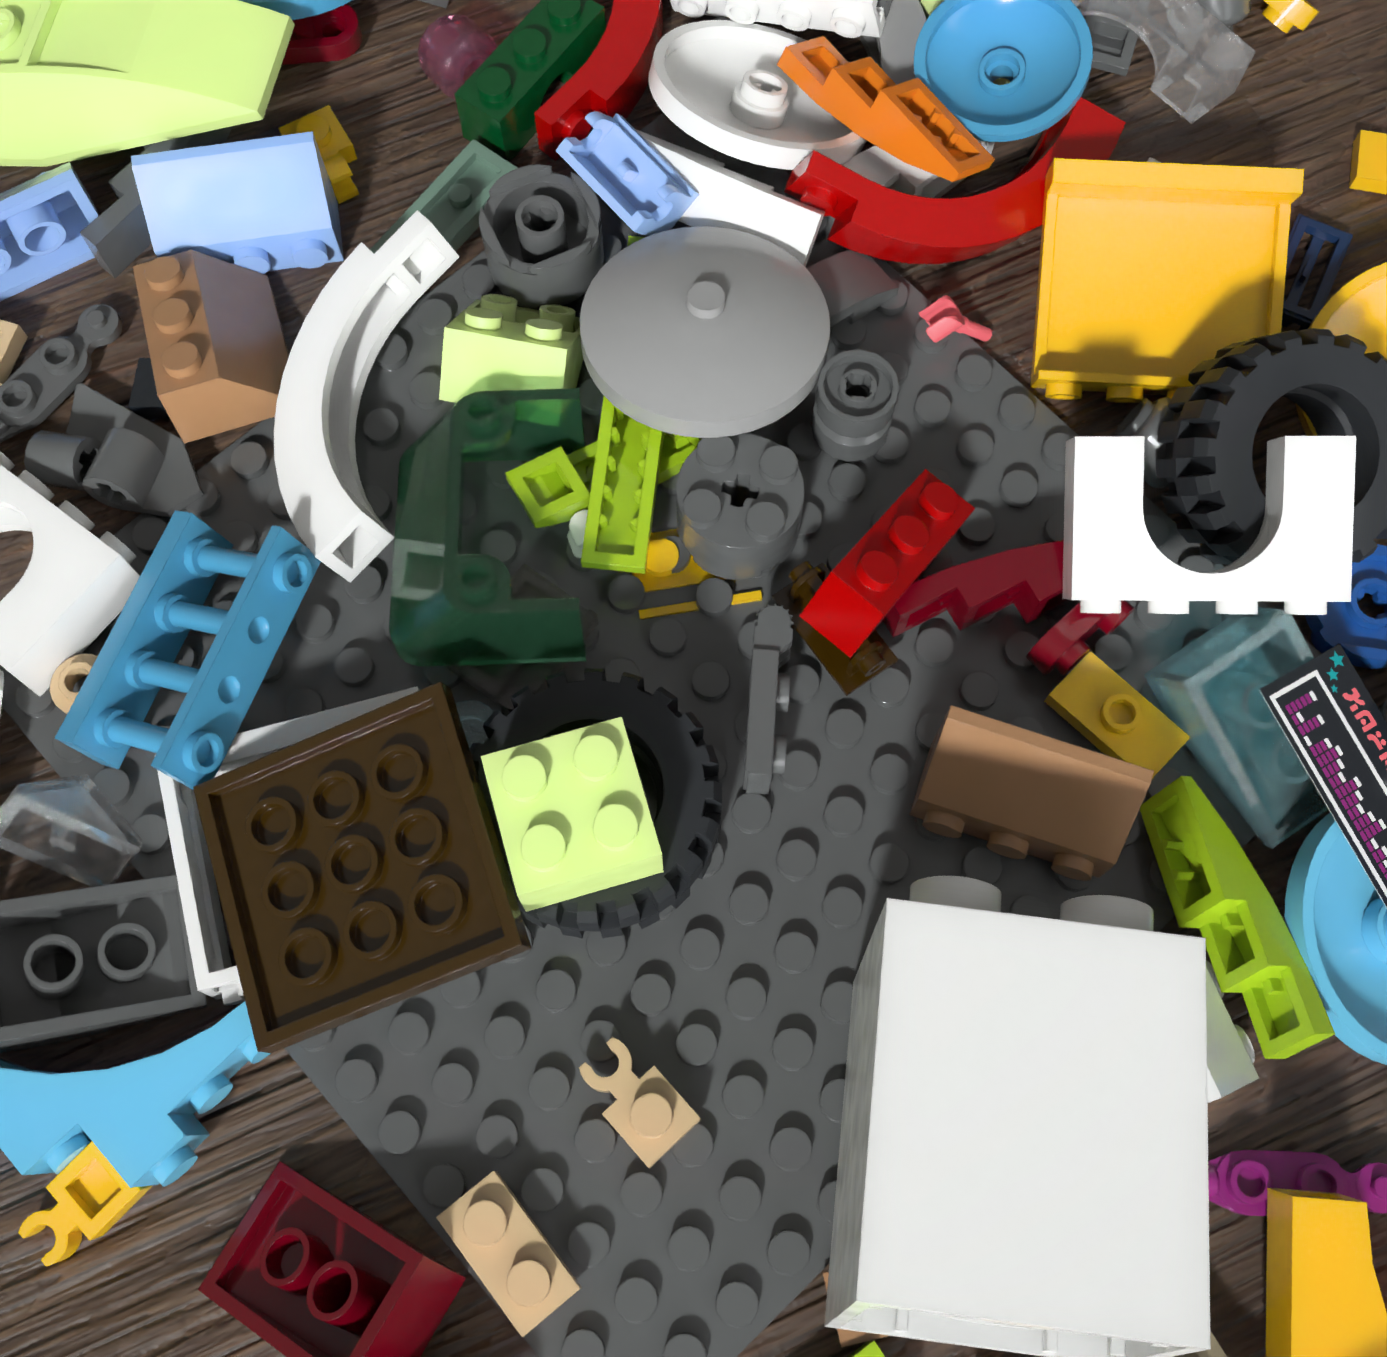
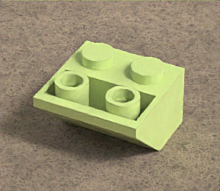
[439,294,583,422]

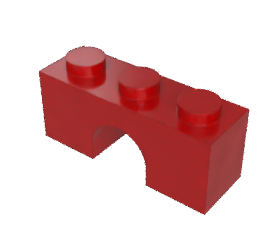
[799,469,975,658]

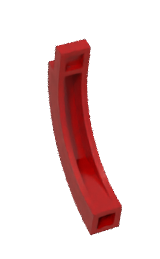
[534,0,663,161]
[784,97,1126,264]

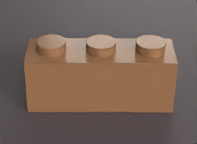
[133,250,289,444]
[909,705,1154,881]

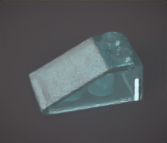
[1144,607,1328,849]

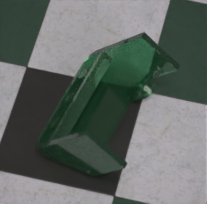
[389,388,586,666]

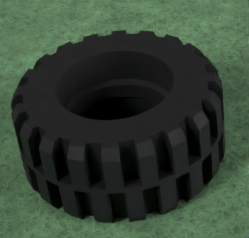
[1156,328,1387,565]
[470,668,722,938]

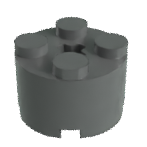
[479,164,604,310]
[676,433,804,580]

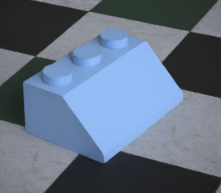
[131,131,344,274]
[0,162,99,302]

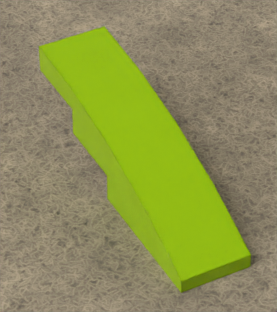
[1140,775,1335,1059]

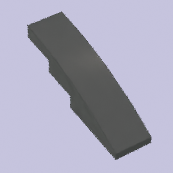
[80,126,233,278]

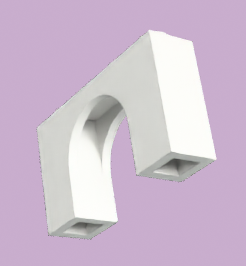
[1062,436,1356,615]
[0,451,140,697]

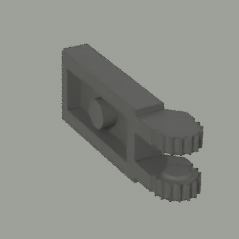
[743,603,794,794]

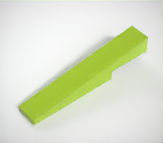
[581,236,665,574]

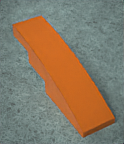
[777,36,995,182]

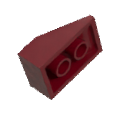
[198,1161,466,1357]

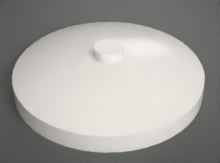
[648,20,867,170]

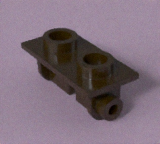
[772,561,898,696]

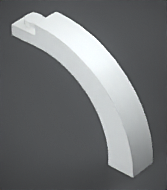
[274,210,460,583]

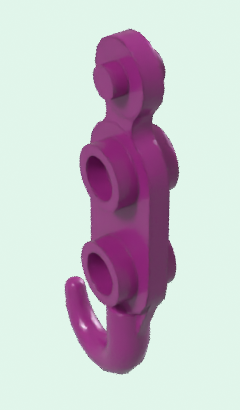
[1208,1150,1387,1217]

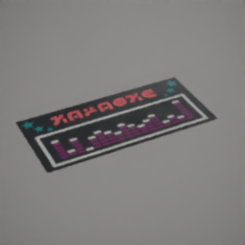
[1259,644,1387,908]

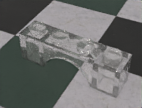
[1071,0,1256,124]

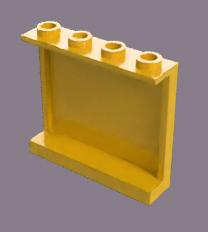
[1030,158,1304,403]

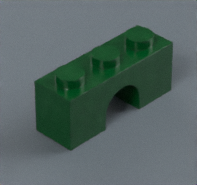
[454,0,606,162]

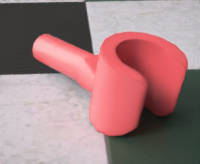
[918,295,992,343]

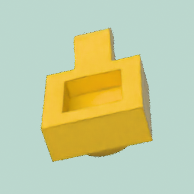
[278,105,359,204]

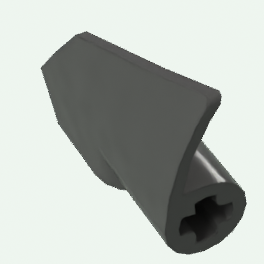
[24,383,204,517]

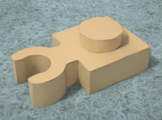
[579,1037,701,1169]

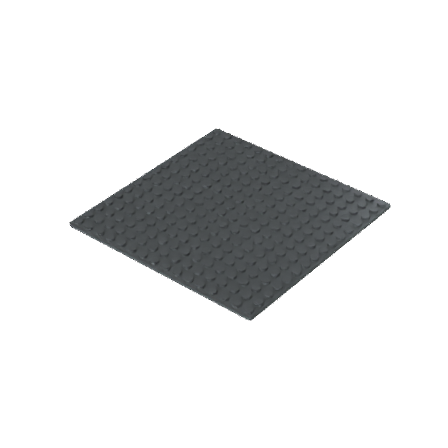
[0,113,1320,1357]

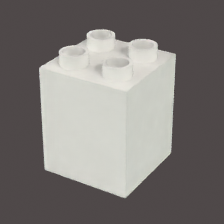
[824,876,1211,1357]

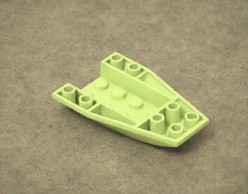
[0,0,295,167]

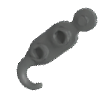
[0,304,123,444]

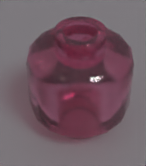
[418,14,498,100]

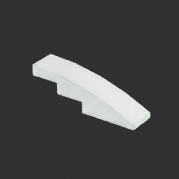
[635,129,825,267]

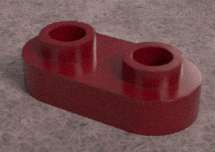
[282,4,362,65]
[1026,600,1135,676]

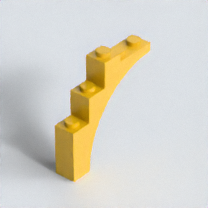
[1266,1188,1387,1357]

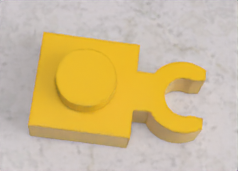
[18,1141,153,1266]

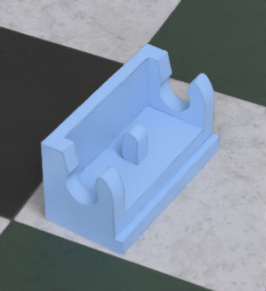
[555,111,699,236]

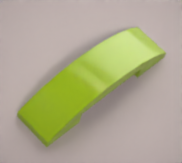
[505,432,702,528]

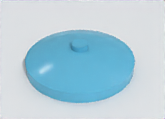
[1284,812,1387,1065]

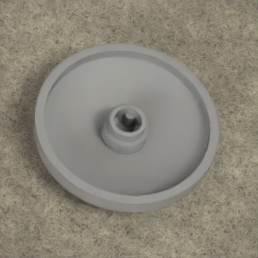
[580,226,830,438]

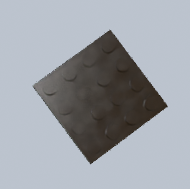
[193,681,532,1053]

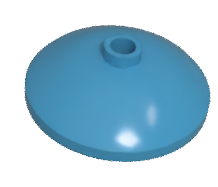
[914,0,1093,142]

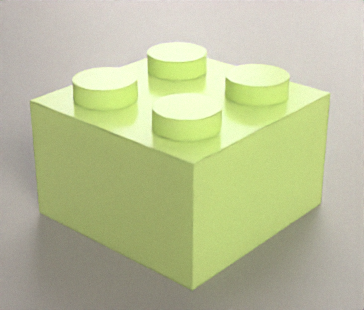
[481,717,664,912]

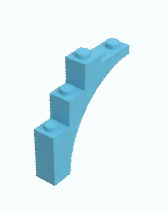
[0,1001,271,1188]

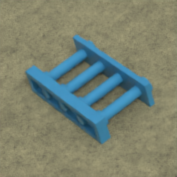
[55,510,321,790]

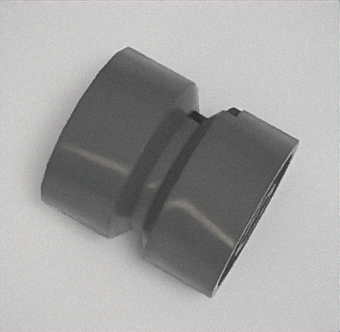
[811,349,899,462]

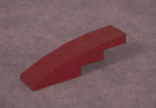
[882,540,1072,638]

